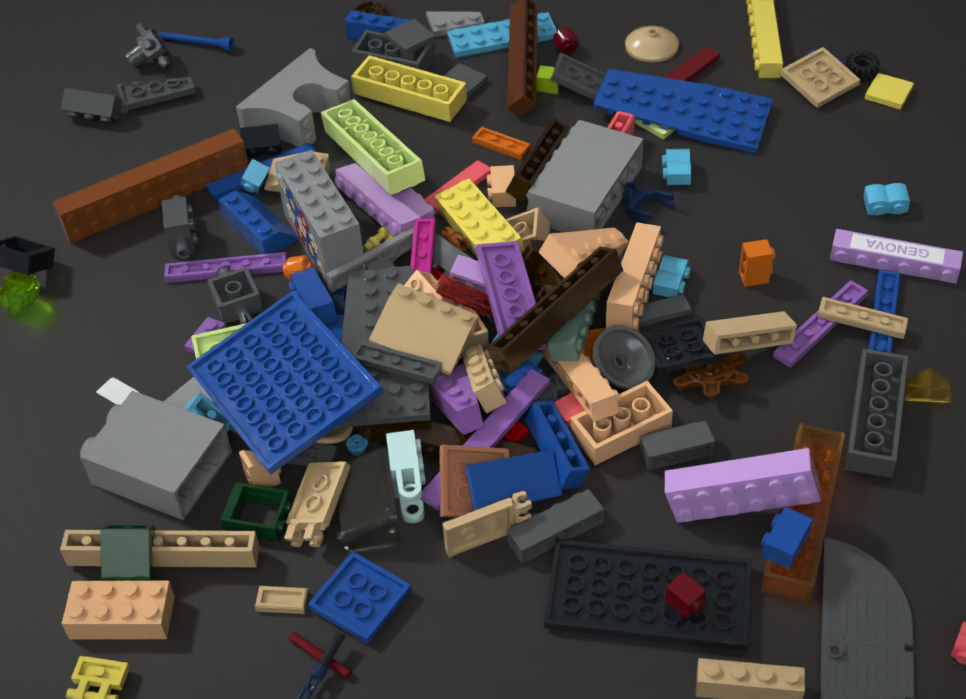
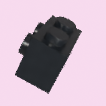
[240,124,281,157]

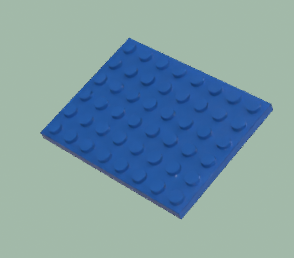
[186,291,384,475]

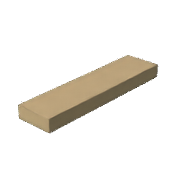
[817,297,908,339]

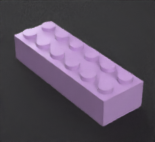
[665,448,821,523]

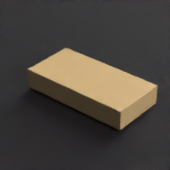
[255,586,309,614]

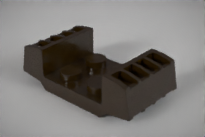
[522,240,563,303]

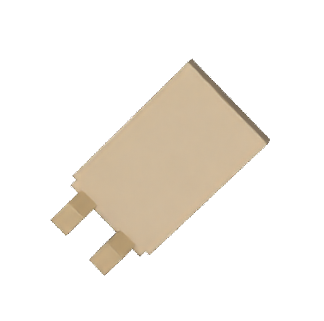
[284,461,351,547]
[442,491,532,557]

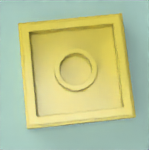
[865,73,914,110]

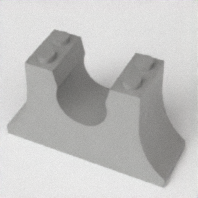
[236,48,351,147]

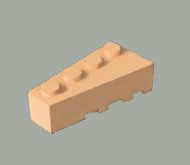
[539,228,629,278]

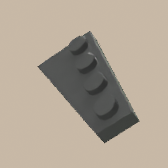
[117,77,196,111]

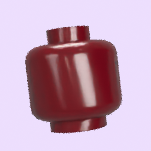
[553,28,579,55]

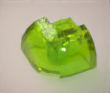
[0,271,40,316]

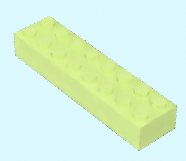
[321,99,425,195]

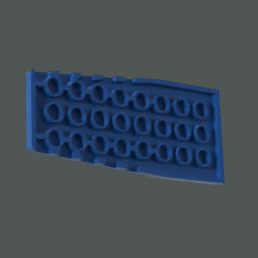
[593,69,773,154]

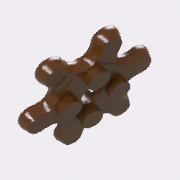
[673,352,749,400]

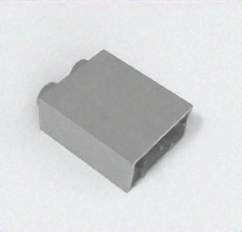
[80,391,232,520]

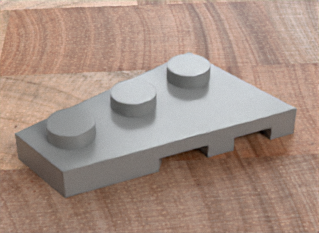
[426,11,485,37]

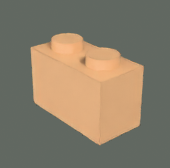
[487,165,516,207]

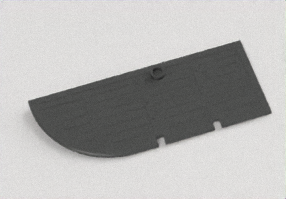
[820,537,915,699]

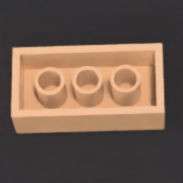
[571,381,673,465]
[62,581,175,639]

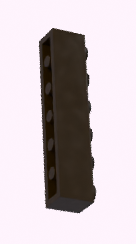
[505,117,570,202]

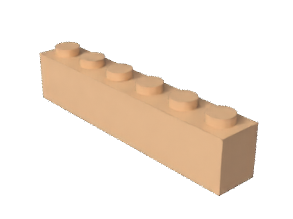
[541,339,620,422]

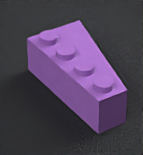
[429,363,484,435]

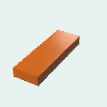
[472,127,531,160]

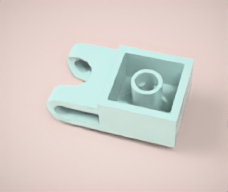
[386,430,426,523]

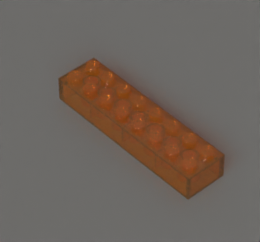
[761,423,846,603]

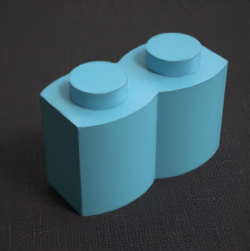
[662,149,691,185]
[863,183,910,215]
[653,255,691,298]

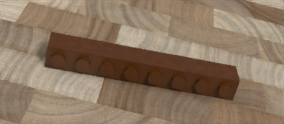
[507,0,538,117]

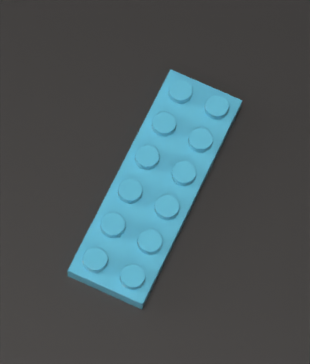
[447,12,557,58]

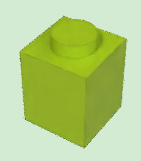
[536,66,561,94]

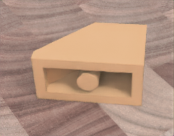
[239,450,282,488]

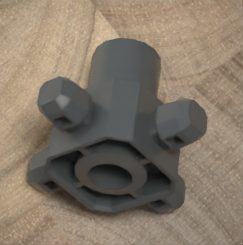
[125,22,171,68]

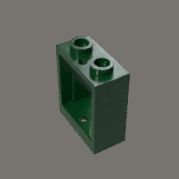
[220,482,294,542]

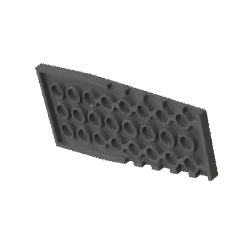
[339,266,431,427]

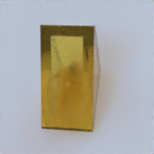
[904,368,952,403]

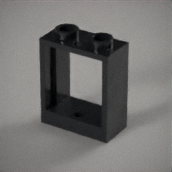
[0,236,55,275]

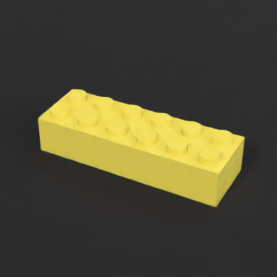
[351,56,467,122]
[435,179,525,259]

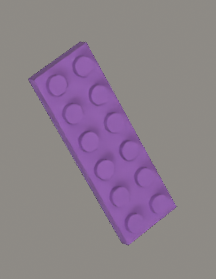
[475,241,547,350]

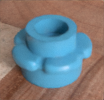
[346,434,368,455]

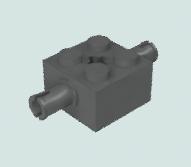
[162,195,199,259]
[207,265,263,324]

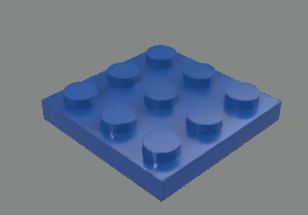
[308,551,412,644]

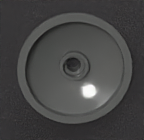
[593,326,655,389]

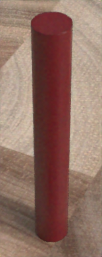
[288,632,352,679]

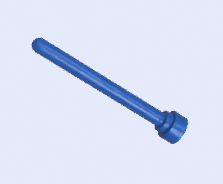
[157,32,235,51]

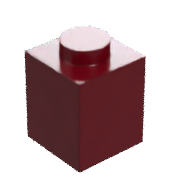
[665,572,706,619]

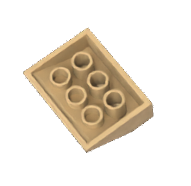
[368,283,479,375]

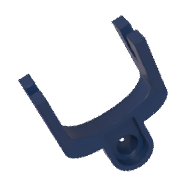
[623,182,674,225]

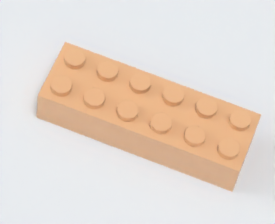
[606,223,664,331]

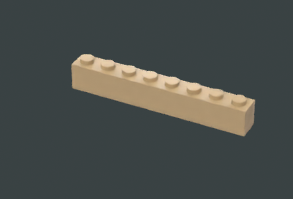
[60,530,260,567]

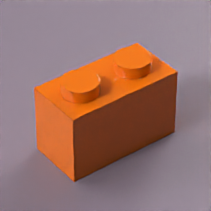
[739,239,775,287]

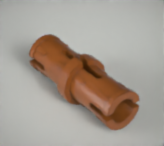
[442,227,470,251]

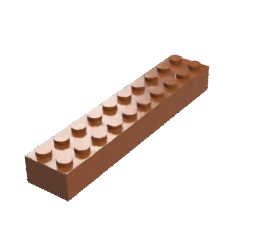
[52,128,249,244]

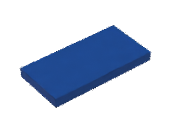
[465,450,562,511]

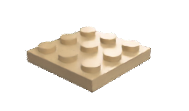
[780,47,860,108]

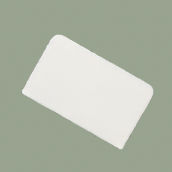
[96,378,139,405]

